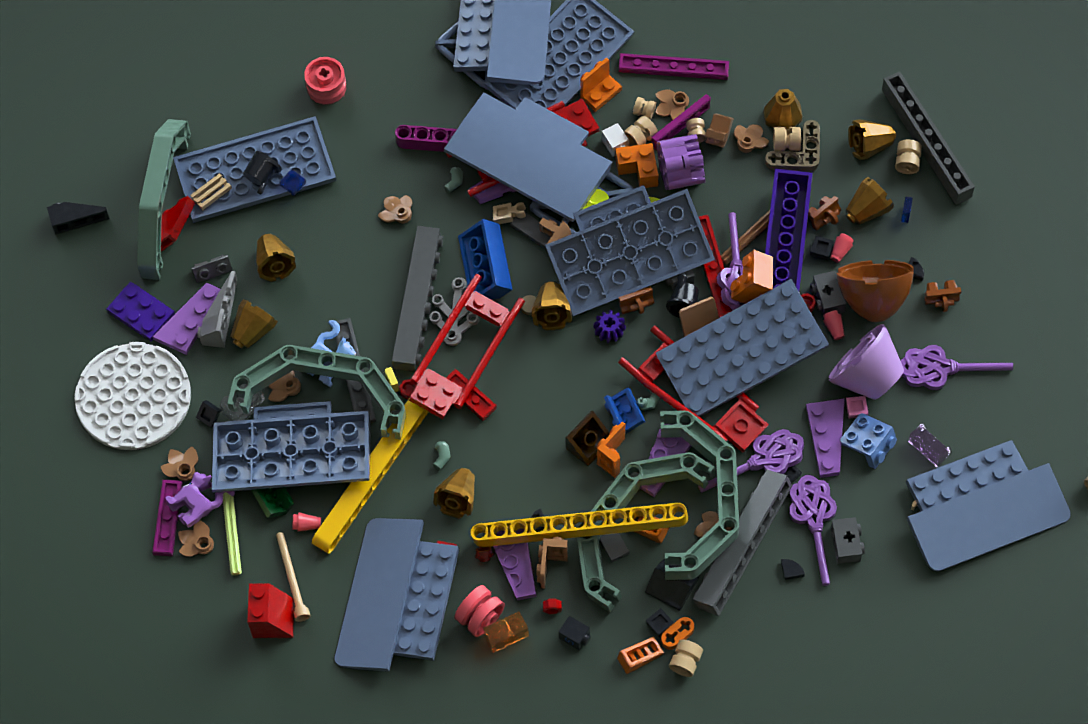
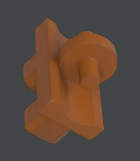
[808,196,842,230]
[924,280,961,312]
[618,286,654,314]

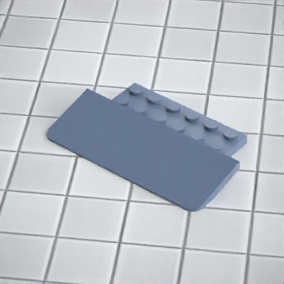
[453,0,551,85]
[906,440,1070,571]
[335,518,459,671]

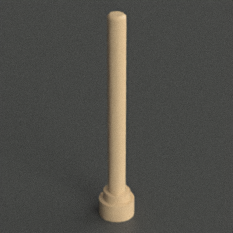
[276,532,311,622]

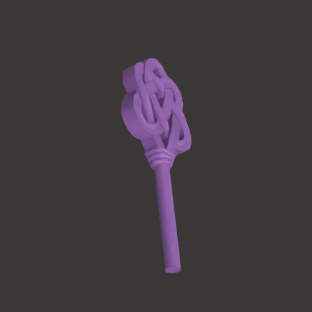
[717,212,744,311]
[901,345,1013,390]
[698,429,804,493]
[789,475,837,586]

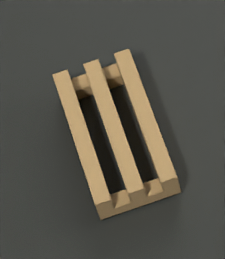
[190,173,232,210]

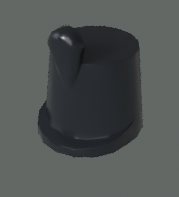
[243,151,282,195]
[666,273,699,318]

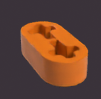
[661,617,694,650]

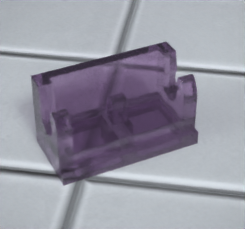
[908,423,952,467]

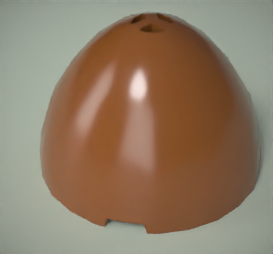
[837,260,914,322]

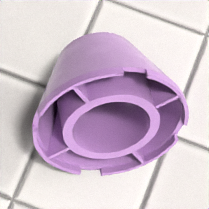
[829,324,904,400]

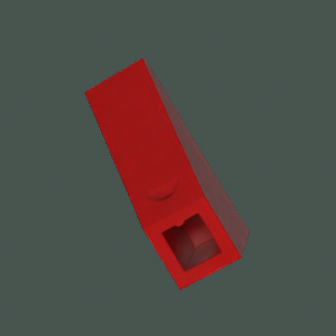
[161,195,196,252]

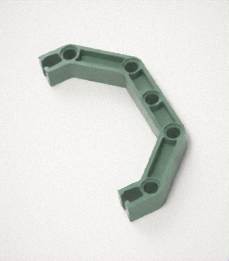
[137,119,191,280]
[227,345,406,440]
[660,411,739,580]
[577,452,716,613]

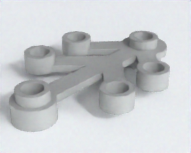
[430,277,479,346]

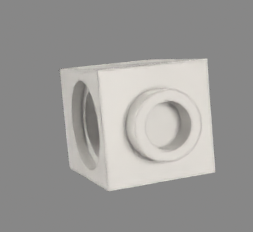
[602,123,629,157]

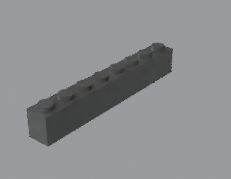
[882,71,975,205]
[392,226,444,372]
[693,469,792,616]

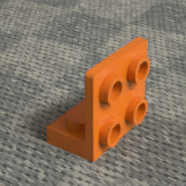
[580,58,622,112]
[597,422,626,478]

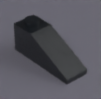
[47,202,110,235]

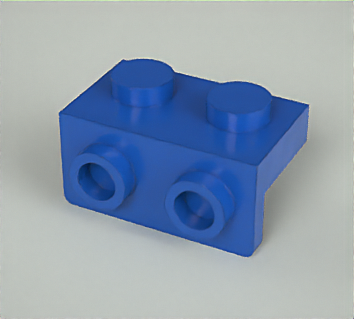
[604,388,646,433]

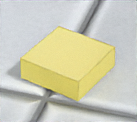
[384,367,399,392]

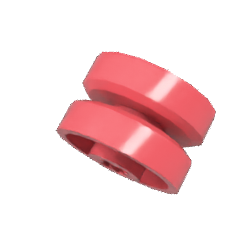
[304,57,347,104]
[454,585,505,637]

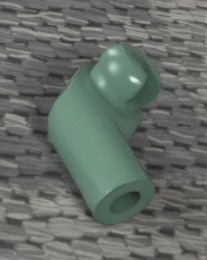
[444,167,463,193]
[637,392,660,411]
[433,441,451,470]

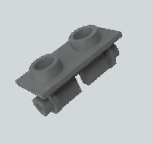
[191,254,233,283]

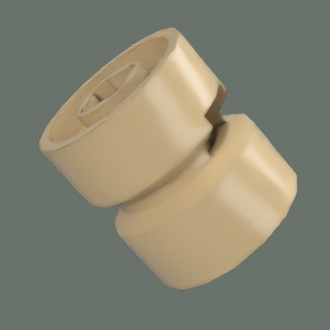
[623,116,658,146]
[773,127,801,151]
[895,139,922,174]
[669,639,703,677]

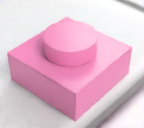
[846,396,869,419]

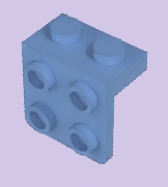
[840,413,897,469]

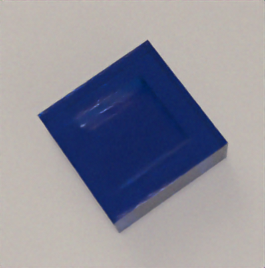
[279,169,306,195]
[901,197,913,223]

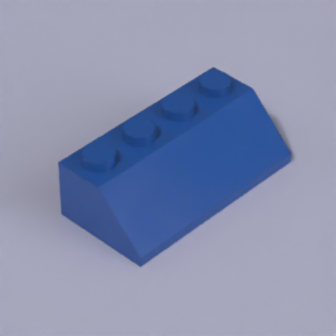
[458,219,513,300]

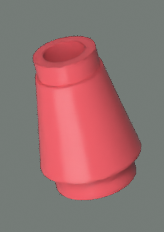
[830,233,854,263]
[823,310,845,340]
[292,512,321,532]

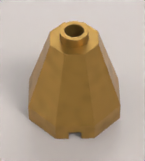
[764,89,802,130]
[848,119,896,160]
[846,177,894,225]
[256,234,296,282]
[532,282,572,330]
[231,299,278,348]
[433,468,475,518]

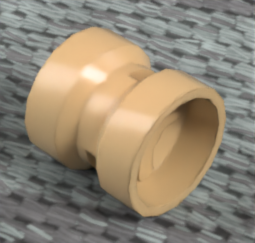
[633,97,656,120]
[686,118,706,143]

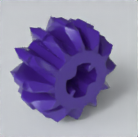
[593,310,626,343]

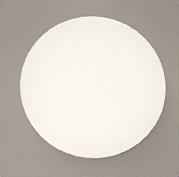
[75,342,191,450]

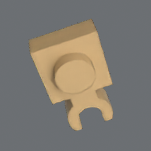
[493,202,526,224]

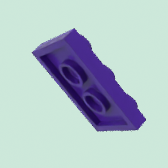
[106,281,175,342]

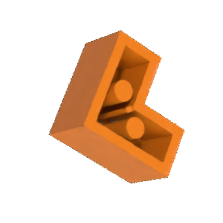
[615,143,658,188]
[730,250,773,304]

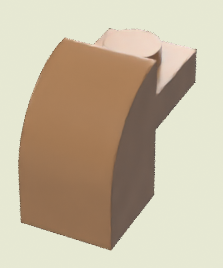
[705,113,734,148]
[539,218,571,244]

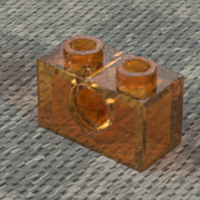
[483,611,529,653]

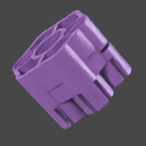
[656,134,706,190]

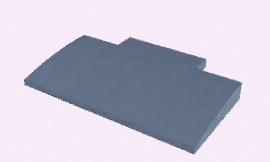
[444,93,612,222]
[545,185,715,316]
[212,401,370,492]

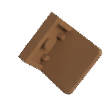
[679,297,719,337]
[537,537,568,589]

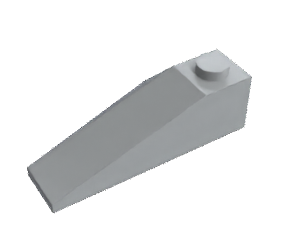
[197,271,237,348]

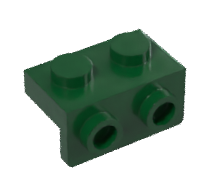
[251,487,294,519]

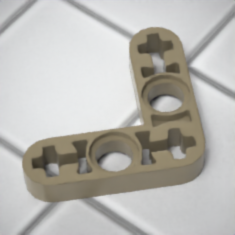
[765,120,820,171]

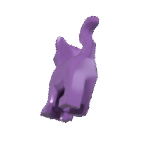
[165,472,235,528]

